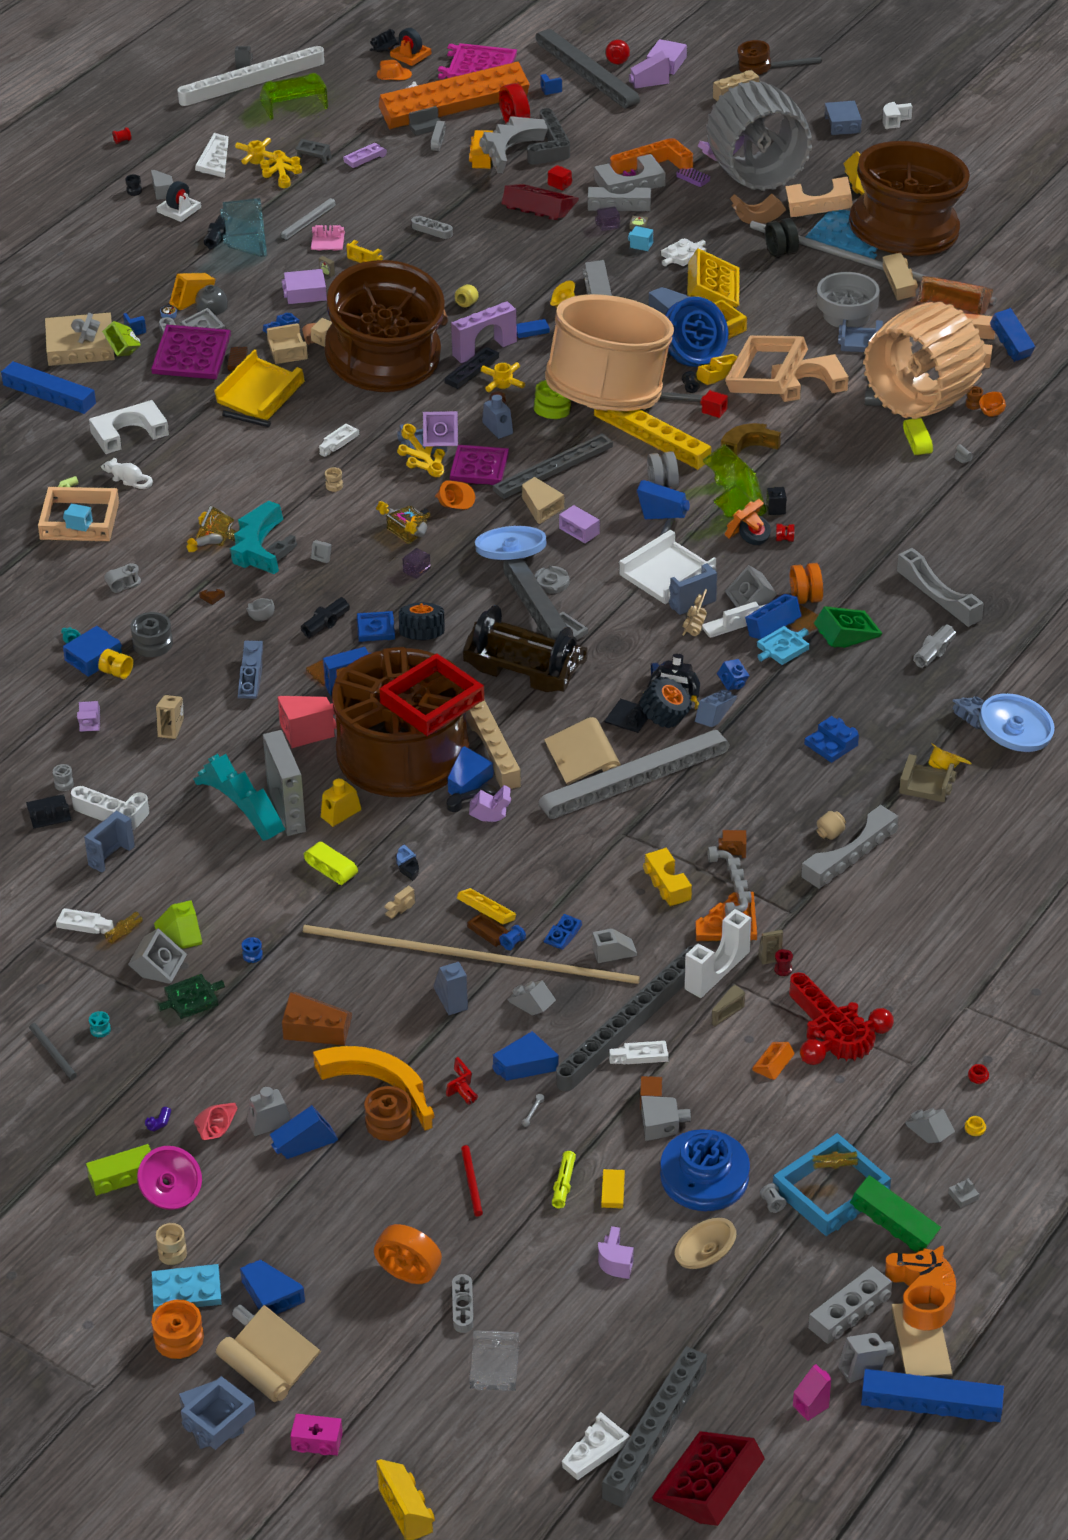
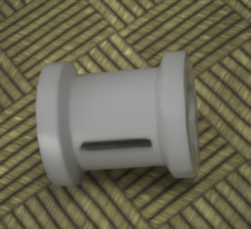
[760,1183,786,1213]

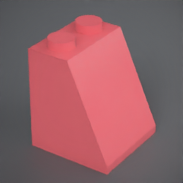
[278,696,336,748]

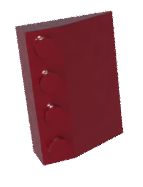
[502,184,579,220]
[652,1431,765,1526]

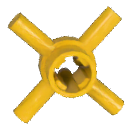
[235,137,277,165]
[481,362,525,392]

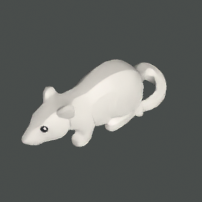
[101,458,153,489]

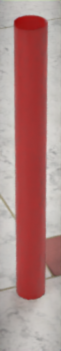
[461,1145,483,1217]

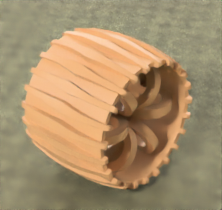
[863,302,986,419]

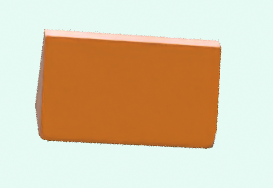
[752,1042,794,1080]

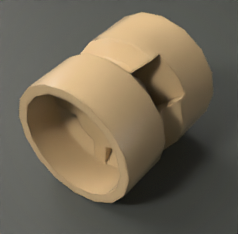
[156,1223,187,1265]

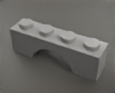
[588,187,651,211]

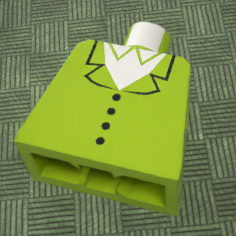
[102,321,141,356]

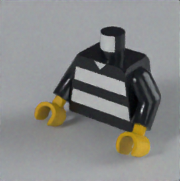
[643,654,700,710]

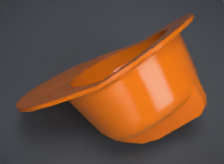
[376,60,412,80]
[435,481,475,509]

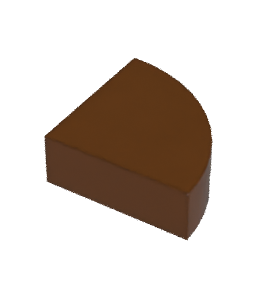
[199,589,225,605]

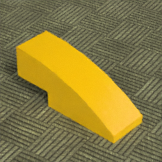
[696,354,738,385]

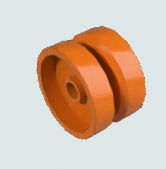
[789,563,823,605]
[151,1300,204,1359]

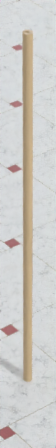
[303,925,640,984]

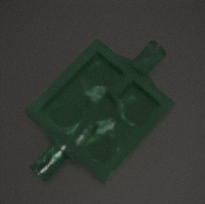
[157,974,225,1019]

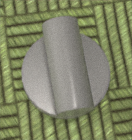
[955,444,972,463]

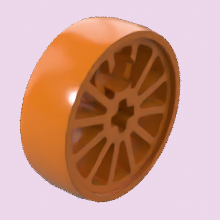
[374,1224,442,1284]

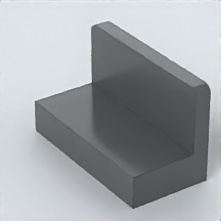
[409,106,440,136]

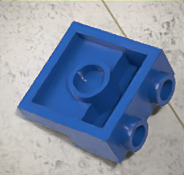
[804,716,859,763]

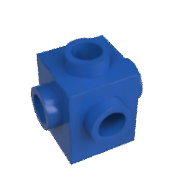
[717,659,750,690]

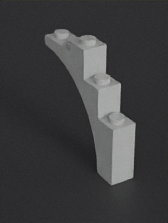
[479,116,548,173]

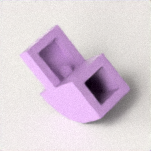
[77,701,100,732]
[469,785,511,822]
[598,1226,634,1279]

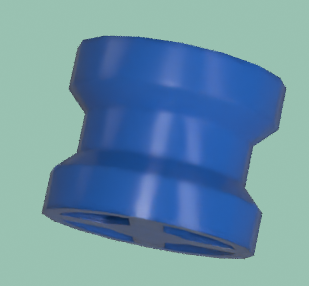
[241,937,263,963]

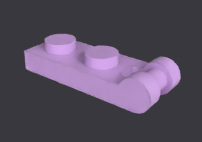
[343,143,387,168]

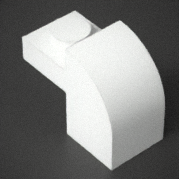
[883,102,912,129]

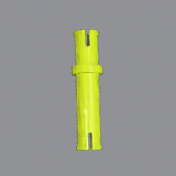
[552,1151,576,1208]

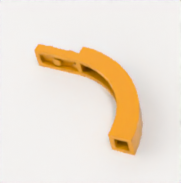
[313,1046,434,1131]

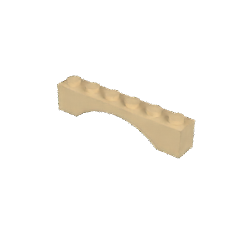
[466,700,521,789]

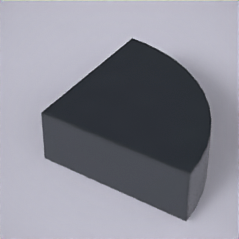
[399,857,419,881]

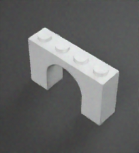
[89,400,169,454]
[685,909,751,998]

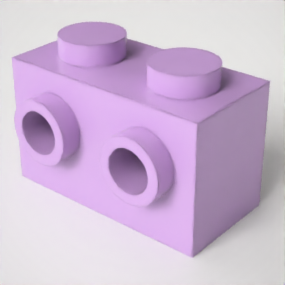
[559,505,600,543]

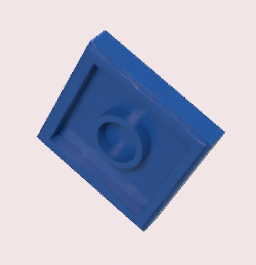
[357,611,395,642]

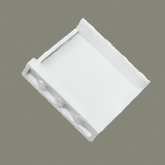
[620,530,716,604]

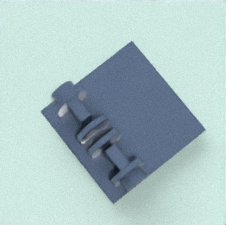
[953,696,984,729]

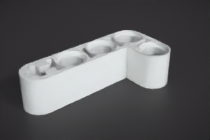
[71,786,149,830]

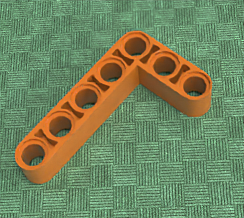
[610,138,693,175]

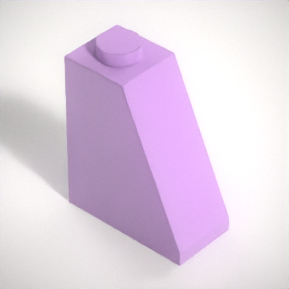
[629,50,669,88]

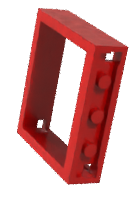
[379,653,484,736]

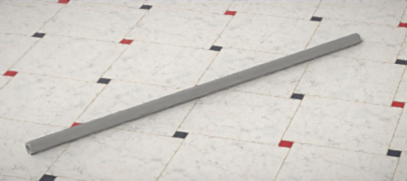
[750,221,997,306]

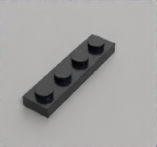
[444,347,499,389]

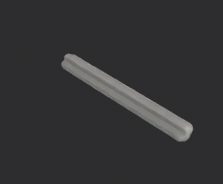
[281,198,336,240]

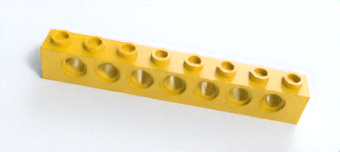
[594,409,711,470]

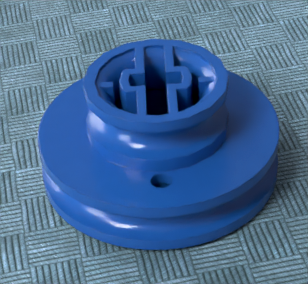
[665,297,728,367]
[660,1129,750,1211]

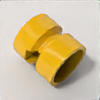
[98,649,133,679]

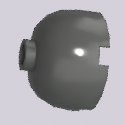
[195,285,228,315]

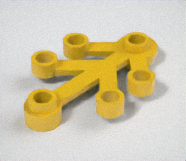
[260,150,302,188]
[397,424,445,477]

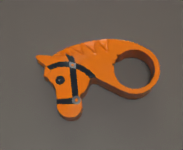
[885,1246,956,1330]

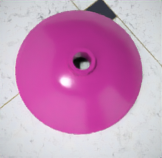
[137,1146,202,1210]

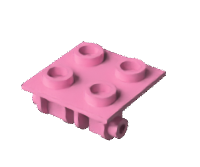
[311,225,345,251]

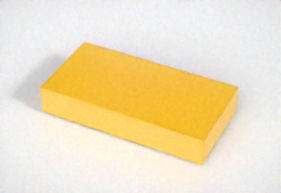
[601,1169,625,1208]

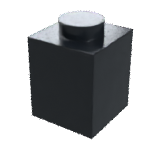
[766,487,787,515]

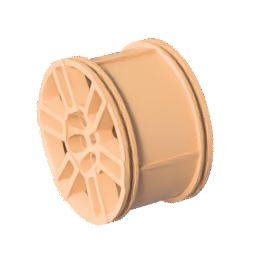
[545,294,674,411]

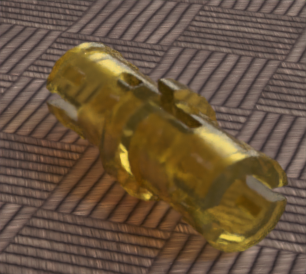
[104,911,143,944]
[812,1151,858,1169]

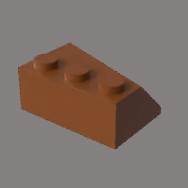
[282,992,352,1046]

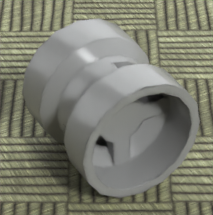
[53,764,74,791]

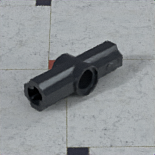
[204,212,232,249]
[301,597,350,638]

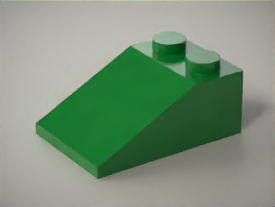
[814,606,883,648]

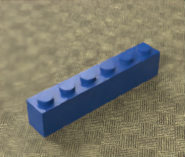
[1,362,96,414]
[861,1369,1004,1422]

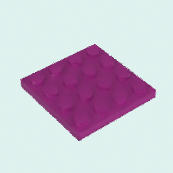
[151,324,231,379]

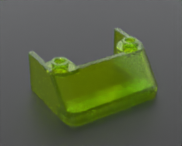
[260,73,328,120]
[703,444,767,519]

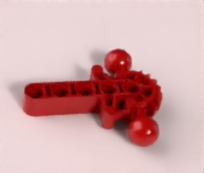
[789,972,894,1065]

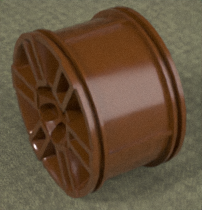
[332,647,469,797]

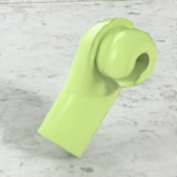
[58,476,78,487]

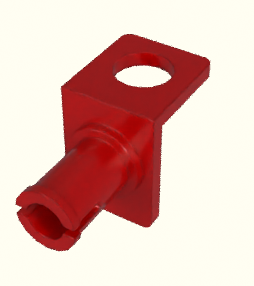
[446,1057,478,1105]

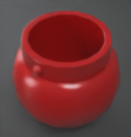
[605,39,630,65]

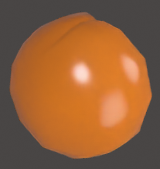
[979,392,1006,417]

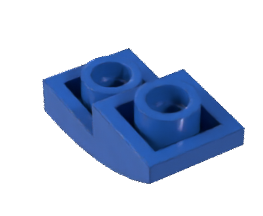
[263,313,300,333]
[544,914,582,949]

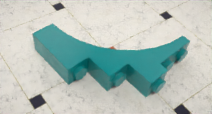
[230,500,284,574]
[193,754,286,841]

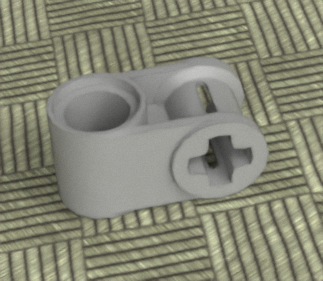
[104,563,141,593]

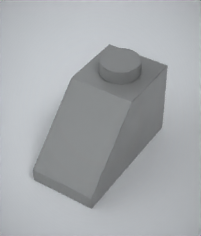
[151,170,173,200]

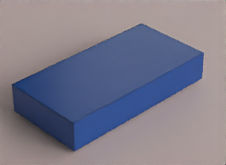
[516,319,550,338]

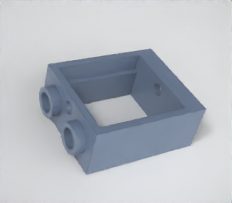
[181,1376,256,1450]

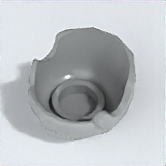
[246,598,275,622]

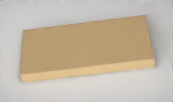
[892,1303,952,1379]

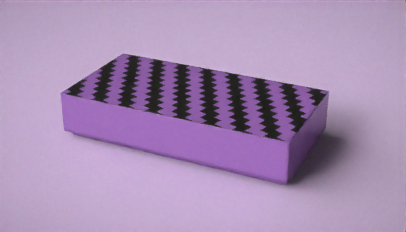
[676,168,710,187]

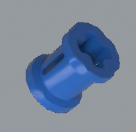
[499,925,526,951]

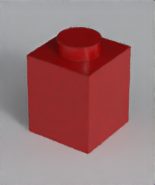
[548,165,572,191]
[700,390,728,418]

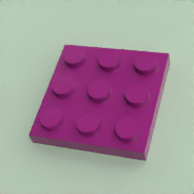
[450,445,509,485]

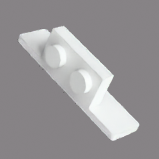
[702,601,766,638]

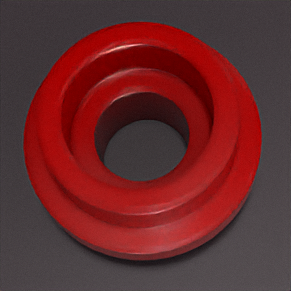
[968,1064,989,1084]

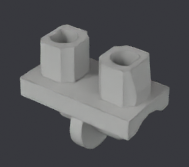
[71,313,100,344]

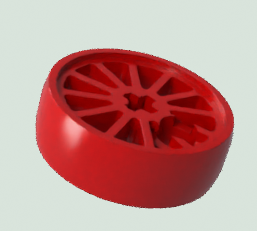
[499,83,530,123]

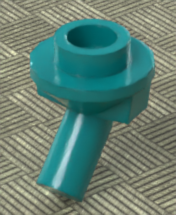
[61,627,81,643]

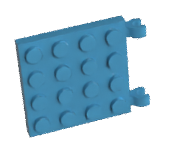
[805,210,877,259]

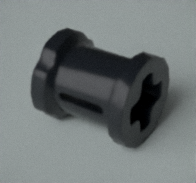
[682,371,700,393]

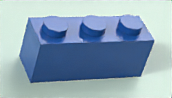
[990,308,1036,362]
[745,594,801,640]

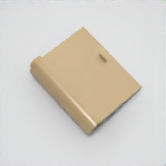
[544,717,621,785]
[216,1305,321,1402]

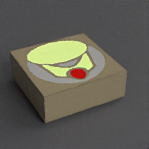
[630,216,648,229]
[319,256,335,277]

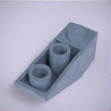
[695,690,737,727]

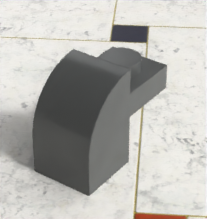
[235,46,253,69]

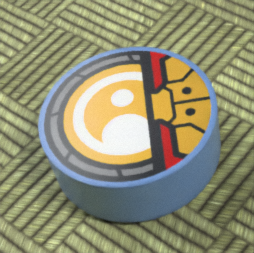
[160,305,177,319]

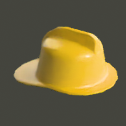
[550,280,575,308]
[928,743,972,771]

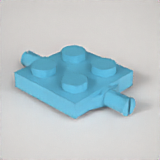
[757,626,809,665]

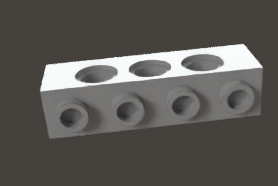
[808,1266,892,1344]

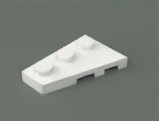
[562,1412,630,1480]

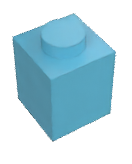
[628,226,653,251]
[63,503,93,532]

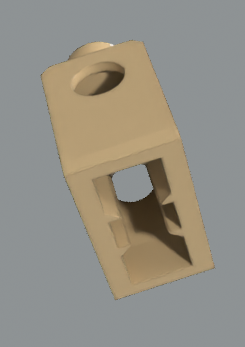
[156,695,184,739]

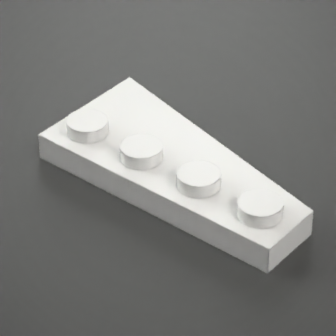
[195,133,229,178]

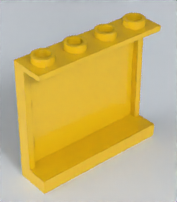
[214,349,305,420]

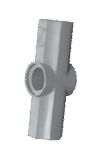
[913,625,956,668]

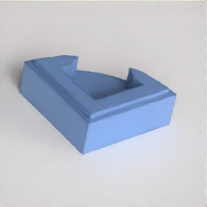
[396,845,416,867]

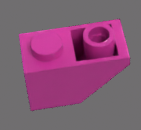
[793,1364,831,1421]

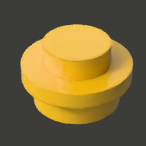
[964,1116,986,1136]

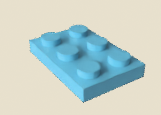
[152,1264,222,1312]

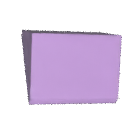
[423,411,458,447]

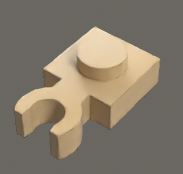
[385,885,415,919]

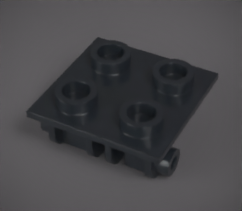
[370,29,400,52]
[604,698,648,733]
[26,794,72,829]

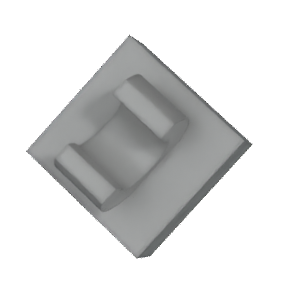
[311,540,332,563]
[948,1178,979,1208]

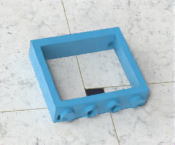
[773,1133,891,1236]

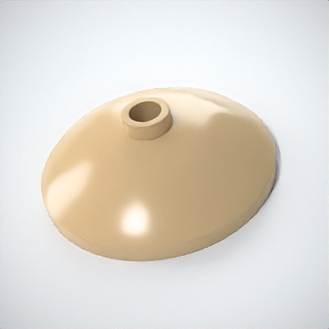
[675,1218,736,1269]

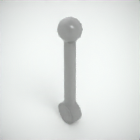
[521,1094,544,1127]

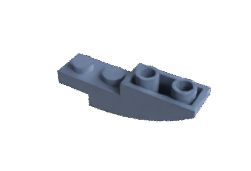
[238,641,263,699]

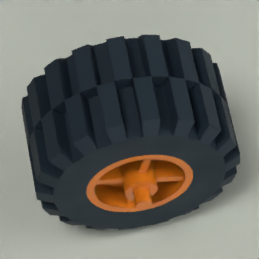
[399,602,445,640]
[640,677,692,728]

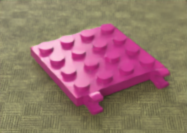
[438,43,517,79]

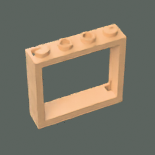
[725,335,808,394]
[38,487,119,541]

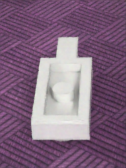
[319,424,359,457]
[56,908,114,934]
[609,1041,668,1064]

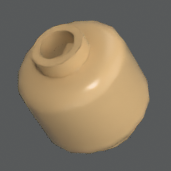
[817,811,846,840]

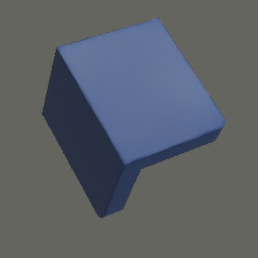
[540,74,562,95]
[123,313,146,336]

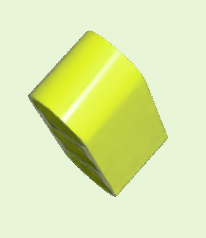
[903,418,933,455]
[304,842,358,885]

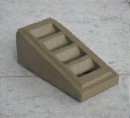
[758,930,783,965]
[712,985,745,1027]

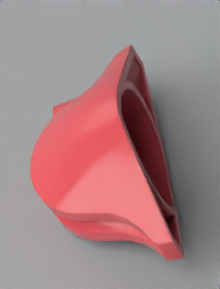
[194,1103,238,1140]

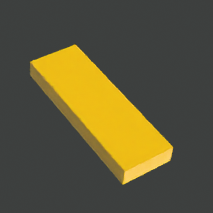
[456,888,516,924]

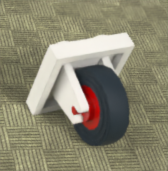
[157,181,201,222]

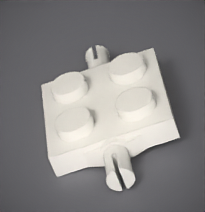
[661,238,706,266]

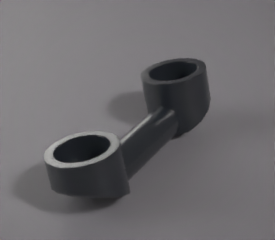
[446,784,497,812]

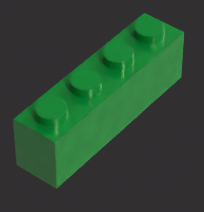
[850,1175,941,1252]

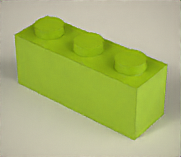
[86,1144,151,1196]

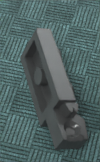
[266,535,297,562]

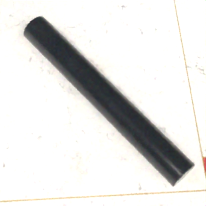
[222,410,271,427]

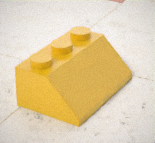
[376,1459,435,1540]

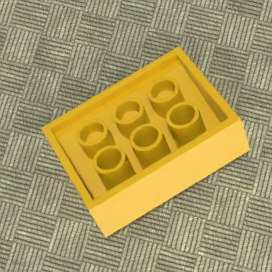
[687,248,739,307]

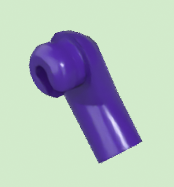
[145,1107,171,1132]

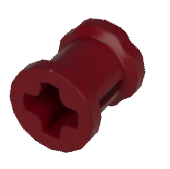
[774,949,793,976]

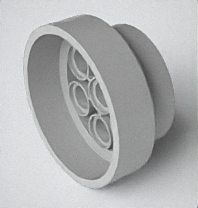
[817,272,880,327]

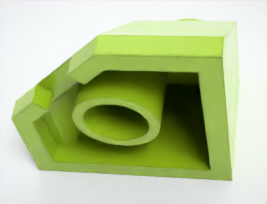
[154,900,202,949]

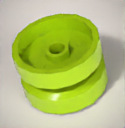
[533,380,571,419]

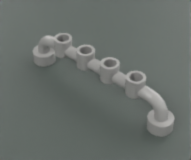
[707,846,751,916]

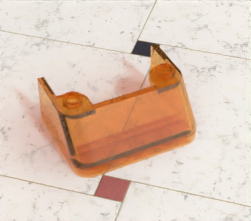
[917,276,993,315]

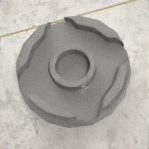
[534,566,570,594]

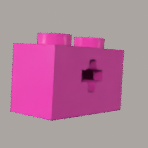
[290,1414,343,1455]

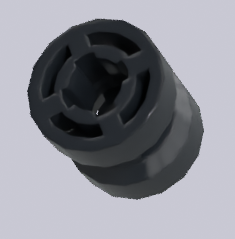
[125,174,142,196]

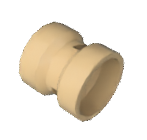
[325,467,343,492]

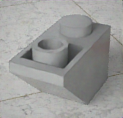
[593,929,637,963]
[507,980,556,1015]
[905,1108,955,1143]

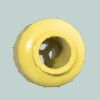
[455,284,479,308]

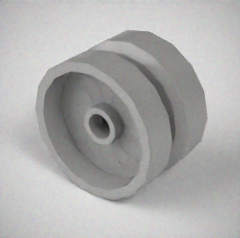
[647,451,679,490]

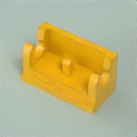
[346,240,383,263]

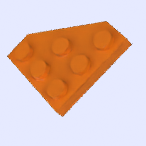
[695,892,757,941]

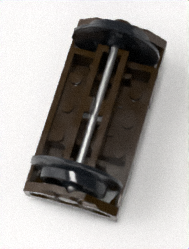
[463,605,587,692]

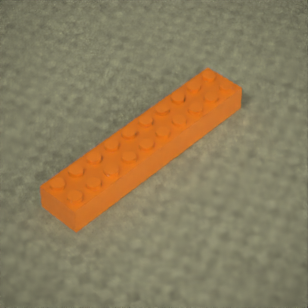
[378,61,530,129]

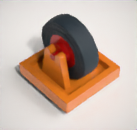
[390,28,432,66]
[725,499,771,545]

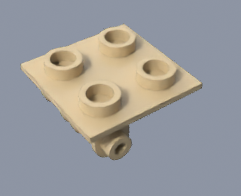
[682,589,707,636]

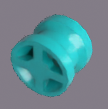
[89,1011,111,1038]

